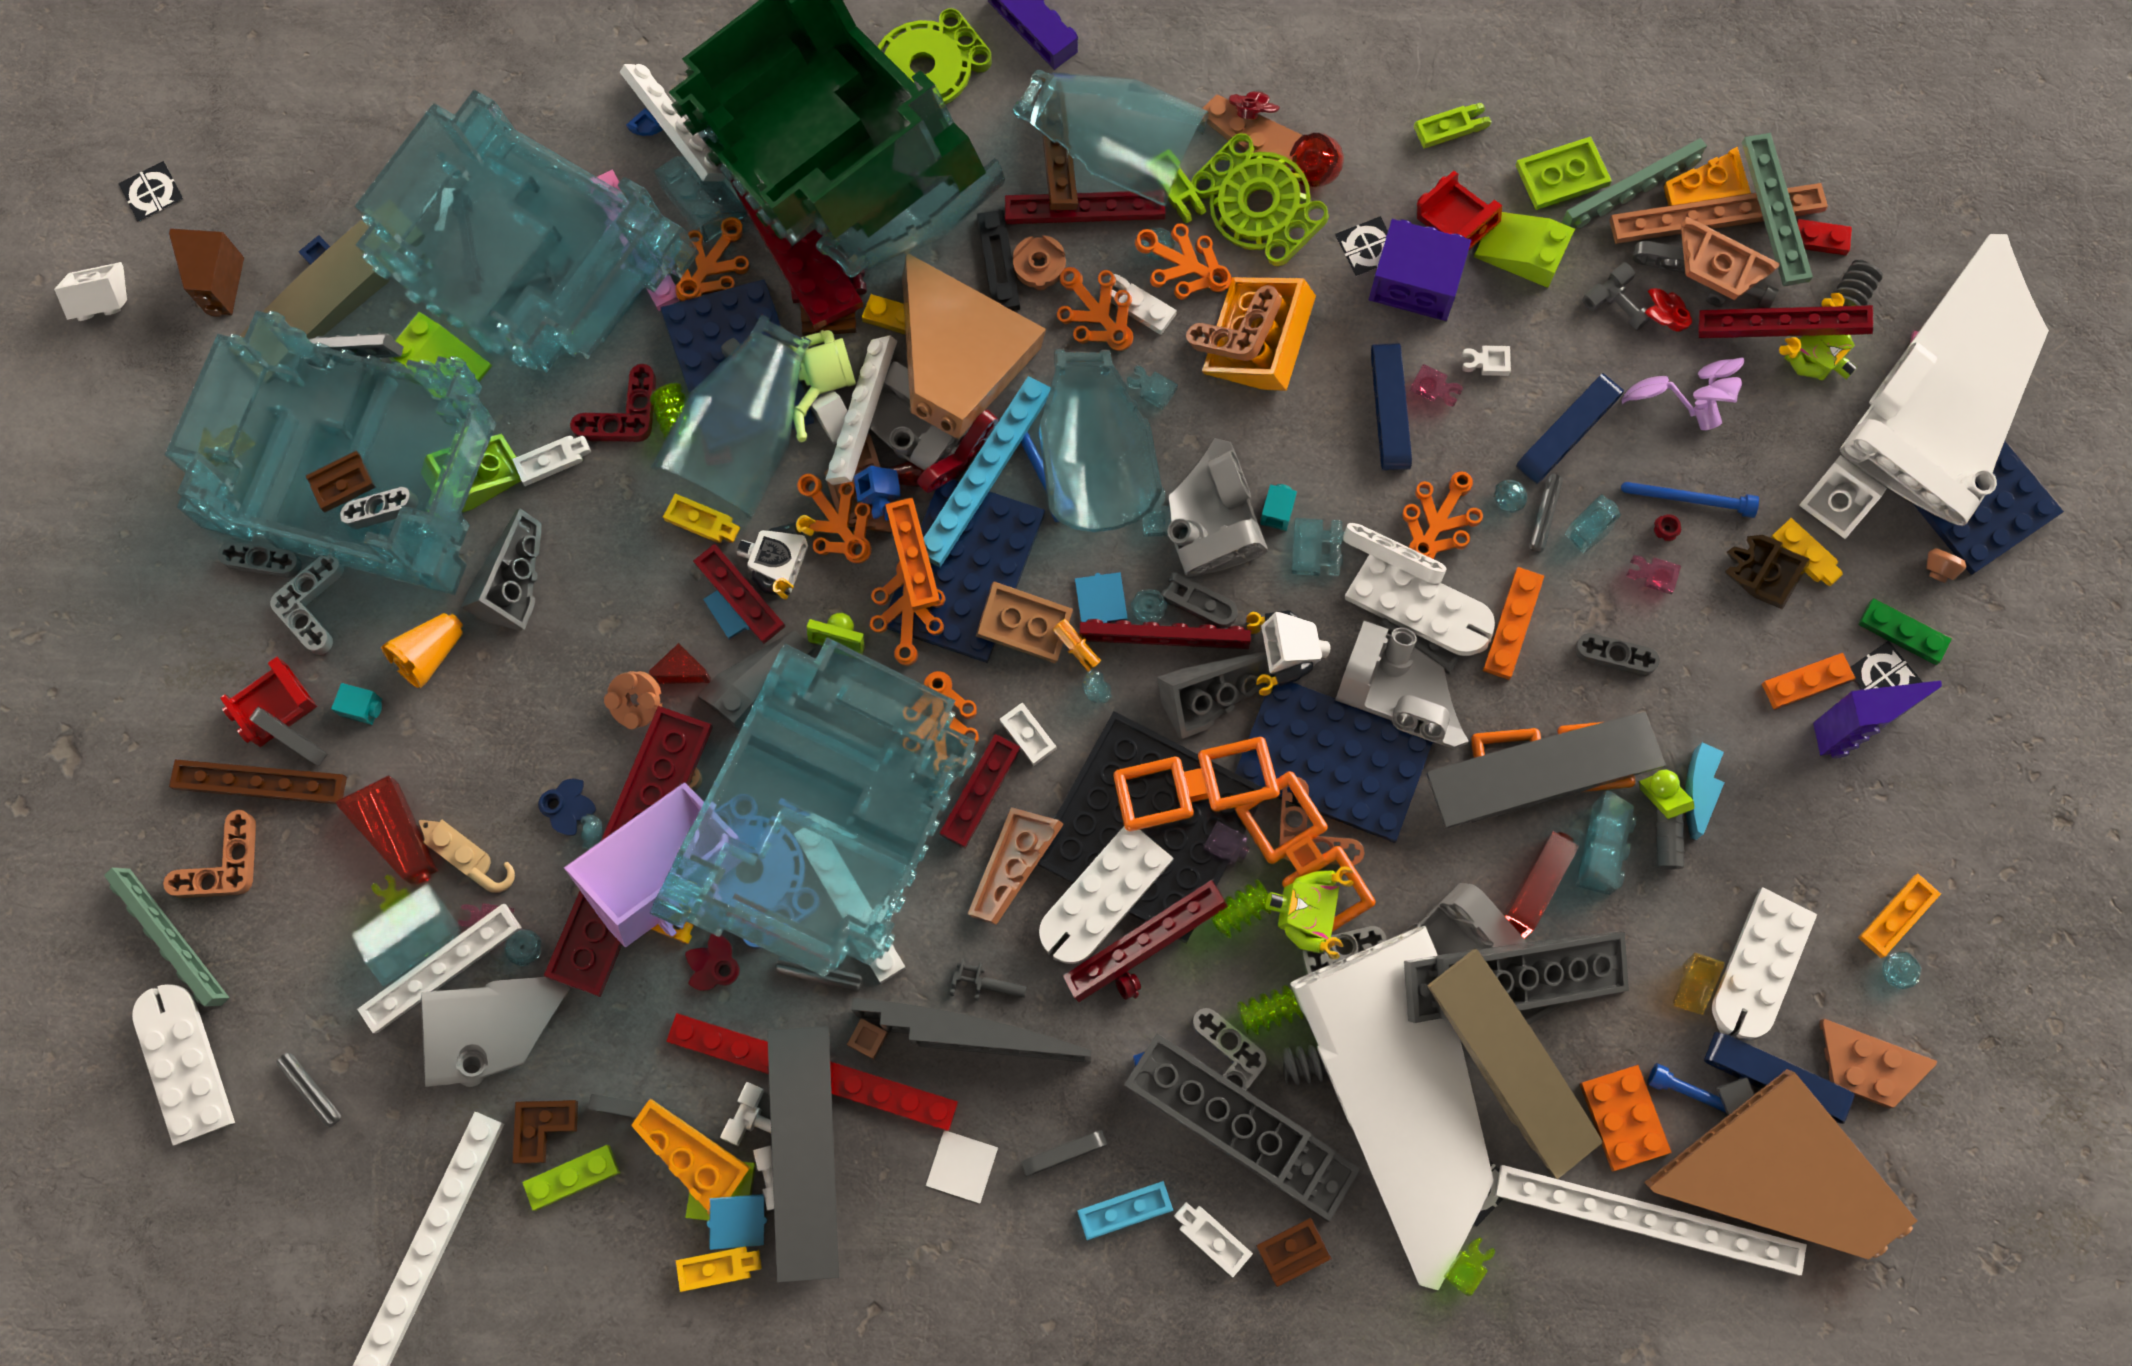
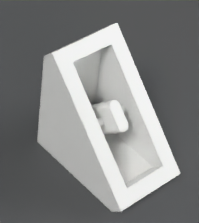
[810,390,848,444]

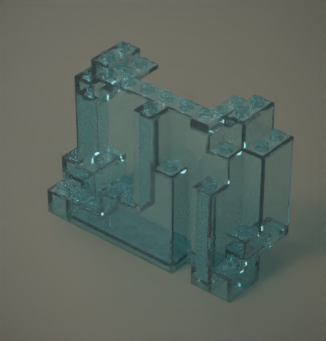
[355,90,699,373]
[164,310,497,595]
[650,637,976,977]

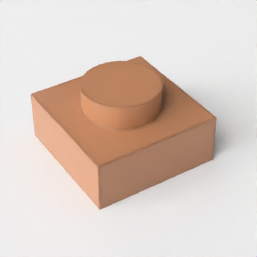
[847,1018,888,1060]

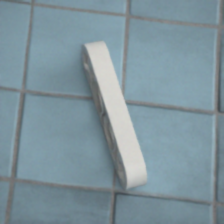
[1342,523,1447,584]

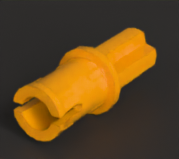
[1053,619,1101,672]

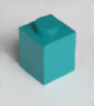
[1260,484,1297,531]
[331,683,382,725]

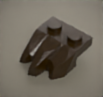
[1725,535,1810,610]

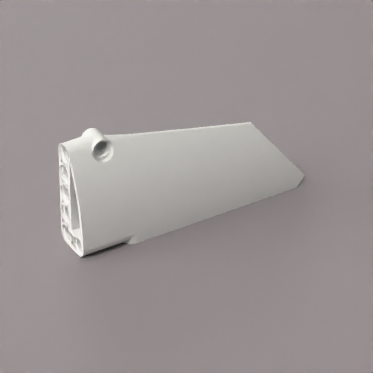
[1840,234,2049,526]
[1290,926,1494,1290]

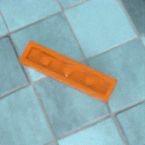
[885,497,941,611]
[1482,567,1544,680]

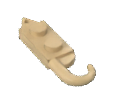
[419,820,515,893]

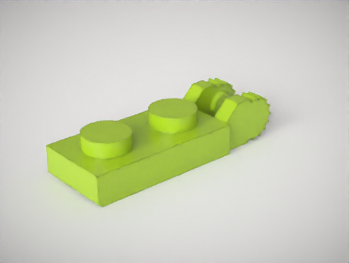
[1414,103,1492,149]
[1146,152,1206,223]

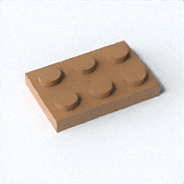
[976,581,1073,663]

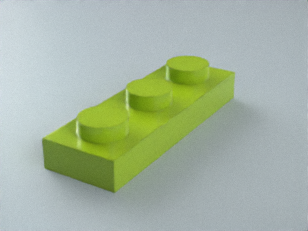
[522,1145,620,1211]

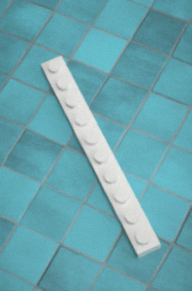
[353,1112,504,1366]
[1494,1165,1807,1276]

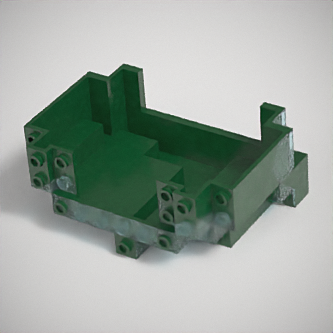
[668,0,986,246]

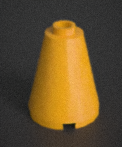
[381,613,463,688]

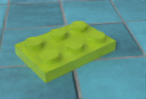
[1515,136,1612,210]

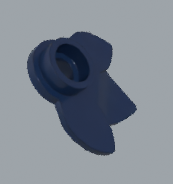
[538,779,596,836]

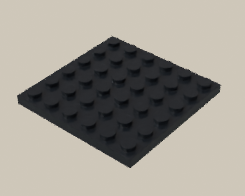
[1037,711,1263,944]

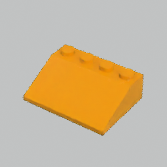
[1202,277,1316,391]

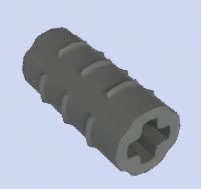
[1655,809,1685,870]

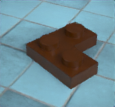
[513,1100,578,1164]

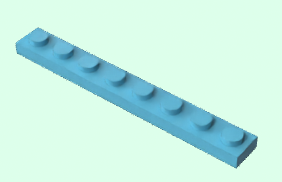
[924,376,1052,567]

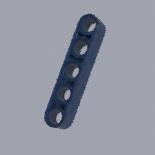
[1371,343,1412,471]
[1516,373,1625,484]
[1703,1032,1855,1124]

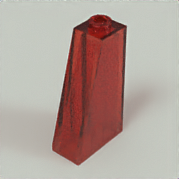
[336,775,438,885]
[1503,831,1579,939]

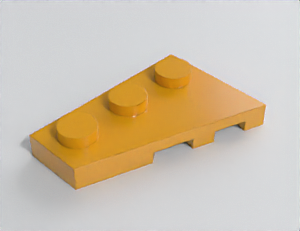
[1663,147,1751,206]

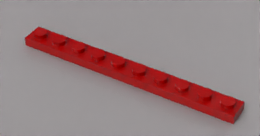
[666,1013,959,1131]

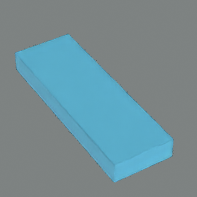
[1077,1181,1174,1240]

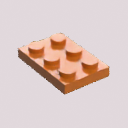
[1580,1065,1672,1172]

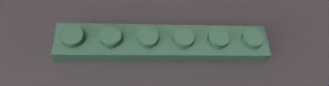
[1742,133,1813,286]
[1562,138,1707,229]
[104,867,229,1007]

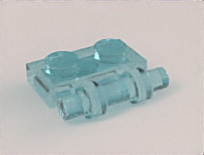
[1291,518,1344,576]

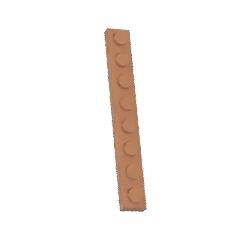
[1609,183,1828,244]

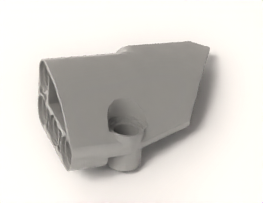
[869,361,971,471]
[1167,438,1268,577]
[1335,621,1469,749]
[1401,883,1527,955]
[421,977,570,1087]

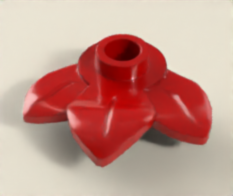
[1645,288,1692,332]

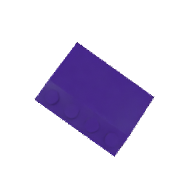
[1813,680,1942,758]

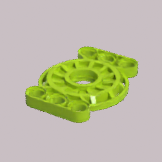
[878,8,992,107]
[1191,133,1329,267]

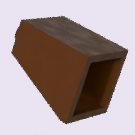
[169,229,244,317]

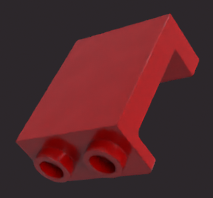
[1417,171,1502,249]
[220,657,318,747]

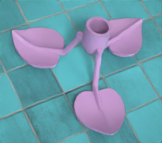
[1621,358,1744,430]

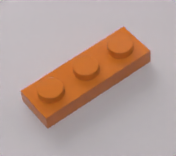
[1762,653,1855,710]

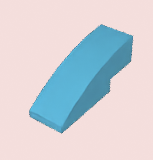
[1685,742,1725,840]

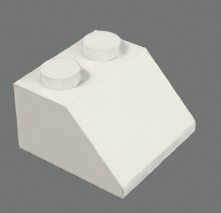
[54,262,127,321]
[1799,455,1887,539]

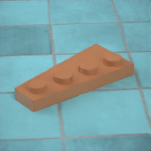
[1199,94,1313,168]
[968,807,1064,925]

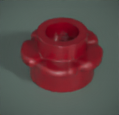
[1653,514,1682,541]
[1115,972,1141,1000]

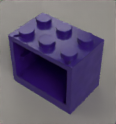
[1368,219,1471,321]

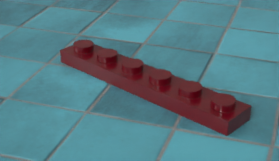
[1005,190,1165,224]
[1699,305,1873,338]
[1079,619,1251,649]
[1063,880,1228,1002]

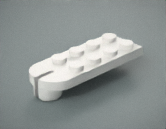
[1345,554,1495,656]
[1039,826,1174,964]
[1712,887,1817,1040]
[132,985,235,1145]

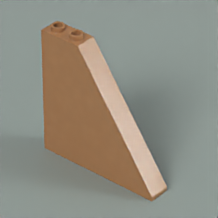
[902,254,1046,439]
[1644,1069,1917,1260]

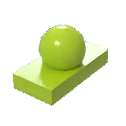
[806,613,865,656]
[1639,769,1695,819]

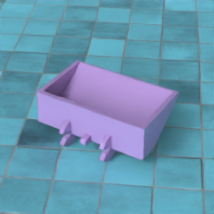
[564,783,744,948]

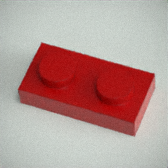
[1797,219,1852,256]

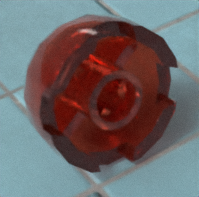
[1290,133,1344,187]

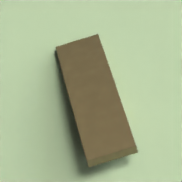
[229,198,424,384]
[1427,948,1603,1179]

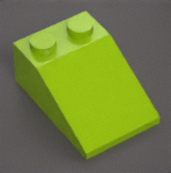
[1474,212,1575,288]
[388,312,492,407]
[422,433,521,517]

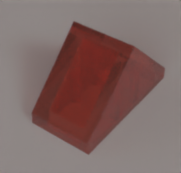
[649,643,711,684]

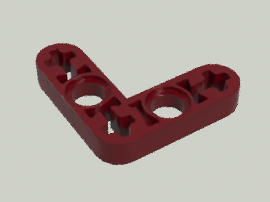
[570,364,656,442]
[917,409,999,493]

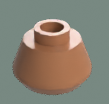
[1926,548,1966,583]

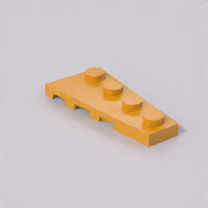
[631,1099,750,1215]

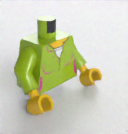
[1779,293,1858,380]
[1266,866,1354,959]

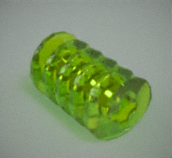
[650,383,697,446]
[1210,879,1272,939]
[1237,985,1304,1036]

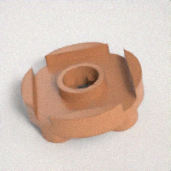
[1013,235,1066,291]
[604,671,663,729]

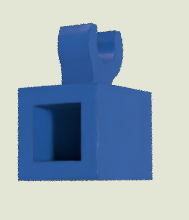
[854,466,901,521]

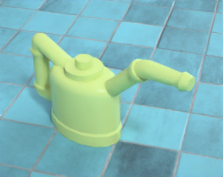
[787,330,856,442]

